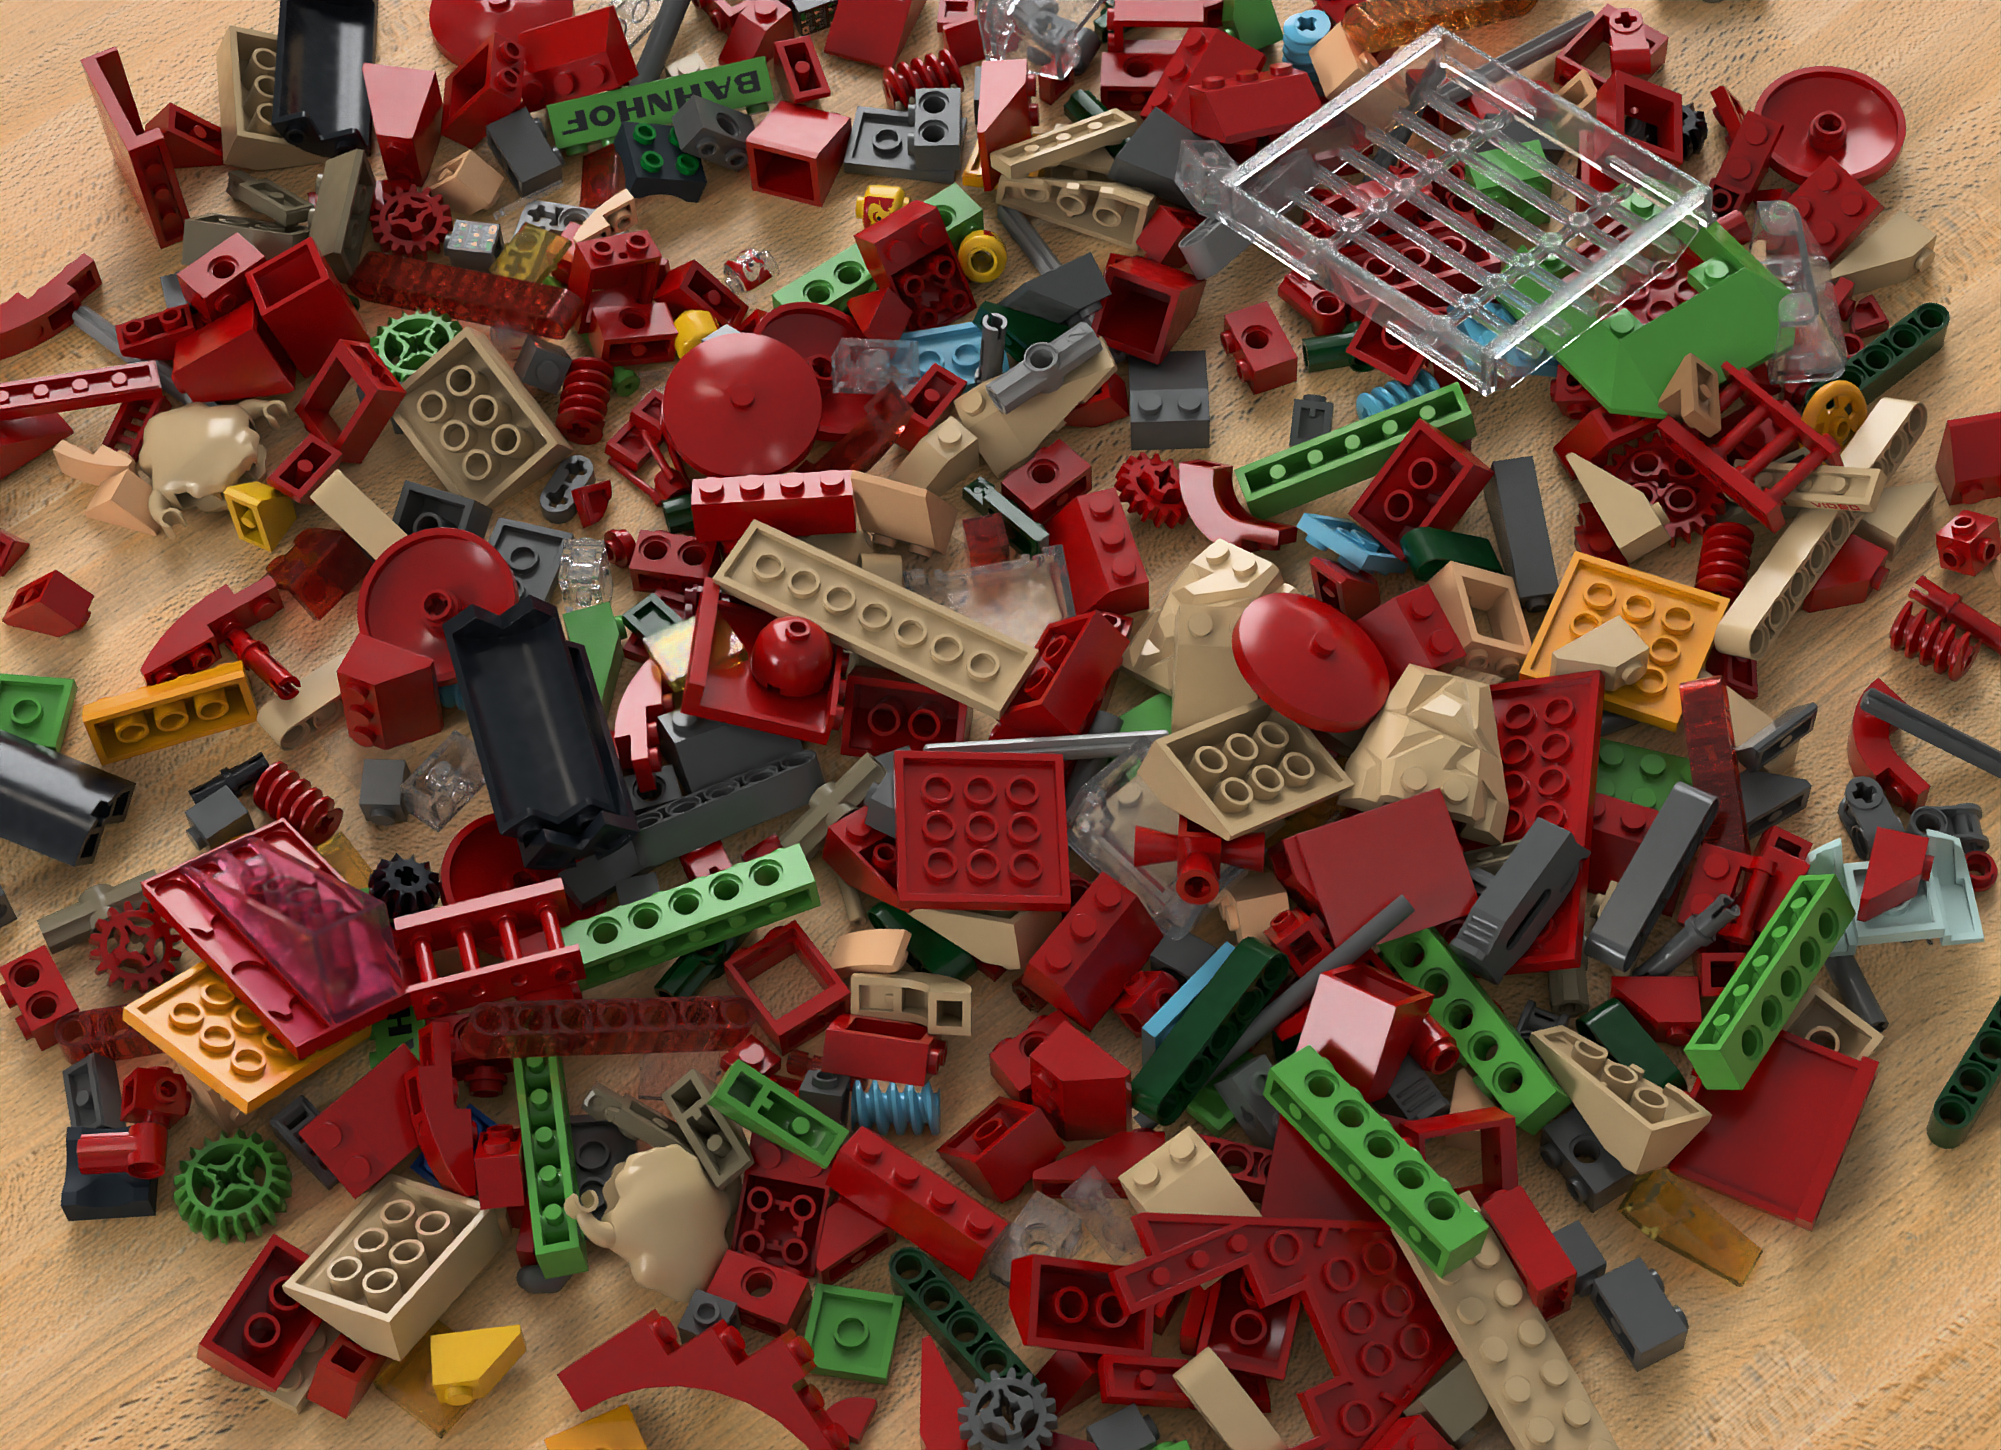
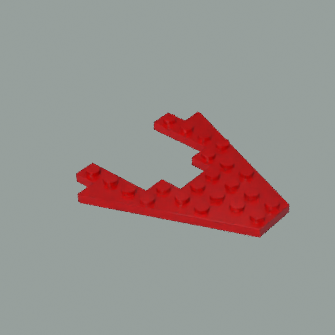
[1108,1212,1457,1450]

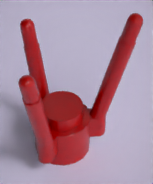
[608,430,692,507]

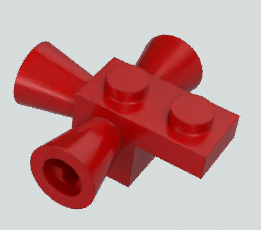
[1134,814,1265,905]

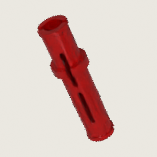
[1908,575,2001,656]
[224,627,301,700]

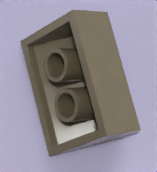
[307,149,377,285]
[182,213,310,265]

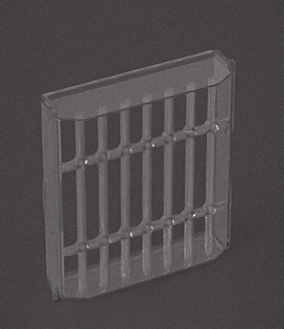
[1216,24,1717,397]

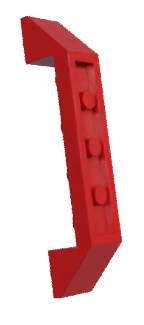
[1553,362,1782,481]

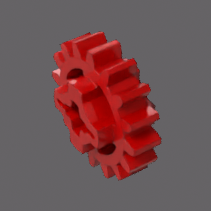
[370,184,453,263]
[1114,452,1191,529]
[88,901,182,994]

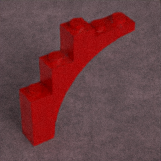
[557,1308,851,1450]

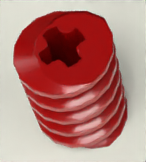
[882,49,965,110]
[555,357,615,446]
[1694,522,1755,608]
[1889,601,1983,682]
[253,761,344,846]

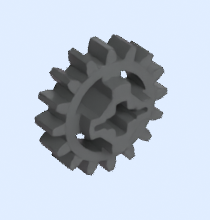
[957,1368,1058,1450]

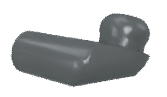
[516,1265,573,1294]

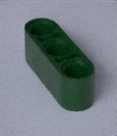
[1399,527,1505,582]
[867,901,978,982]
[1575,998,1688,1092]

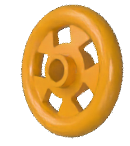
[1799,380,1868,465]

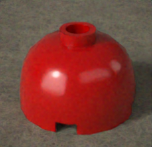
[750,616,834,697]

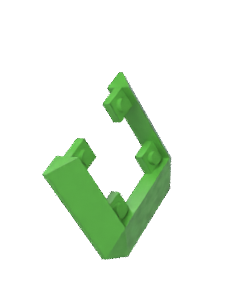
[1490,174,1798,419]

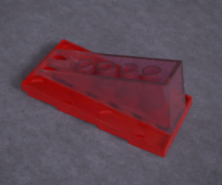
[140,817,441,1061]

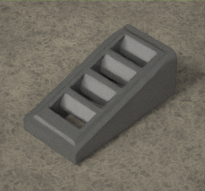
[270,1095,339,1190]

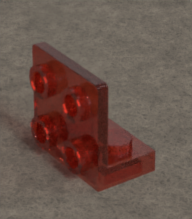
[260,527,373,621]

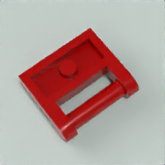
[1677,842,1778,945]

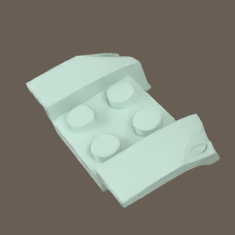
[1805,829,1984,957]

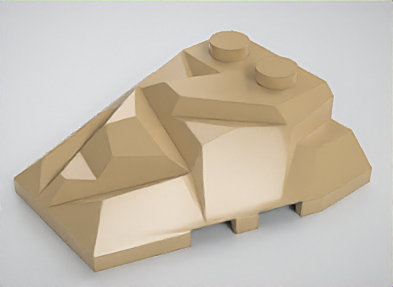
[1118,538,1302,697]
[1336,663,1509,846]

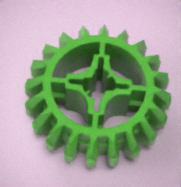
[370,308,463,382]
[173,1128,293,1245]

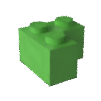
[1465,139,1552,230]

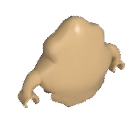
[139,399,292,539]
[564,1144,742,1303]

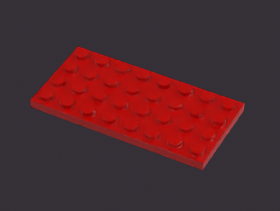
[1414,669,1606,978]

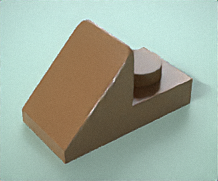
[1658,353,1721,438]

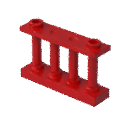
[1657,361,1844,534]
[393,877,587,1021]

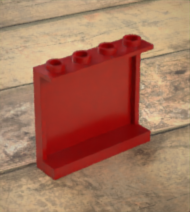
[80,46,190,249]
[680,576,850,746]
[1662,1029,1880,1232]

